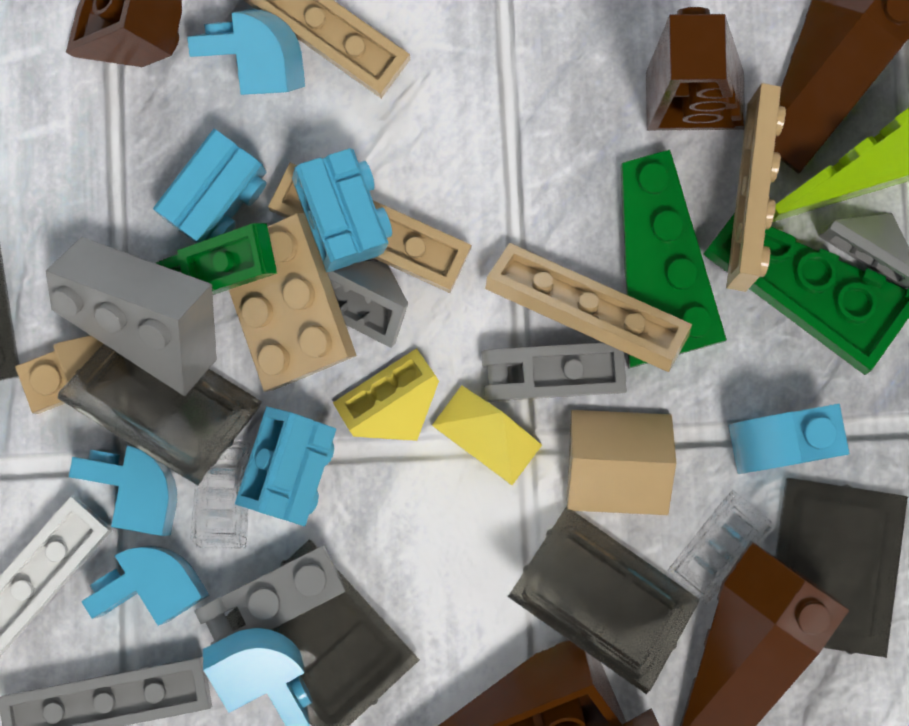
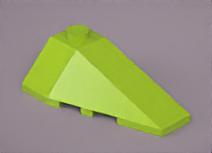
[773,108,909,222]

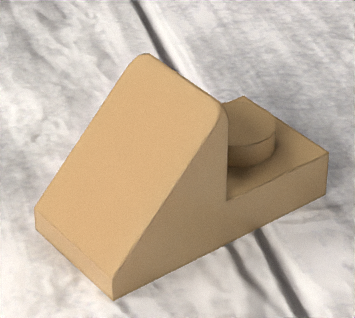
[15,335,130,414]

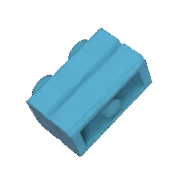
[153,129,267,243]
[292,148,392,272]
[235,406,336,526]

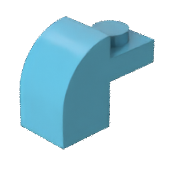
[187,9,305,95]
[728,403,850,474]
[69,446,177,536]
[81,546,209,626]
[203,628,313,726]

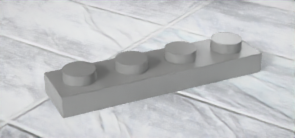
[0,656,212,726]

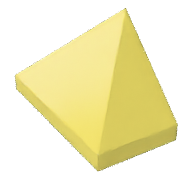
[333,348,439,441]
[432,385,542,485]

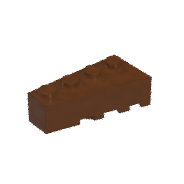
[646,7,745,131]

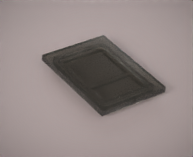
[57,344,262,486]
[775,478,908,658]
[507,506,700,694]
[226,539,420,726]

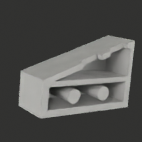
[46,237,217,396]

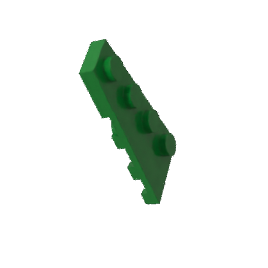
[620,149,727,369]
[703,213,909,375]

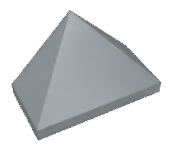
[819,213,909,289]
[327,261,408,348]

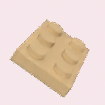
[229,213,357,392]

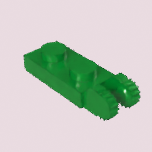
[155,223,277,295]

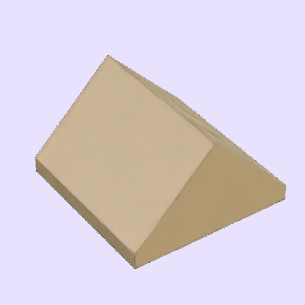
[567,410,676,515]

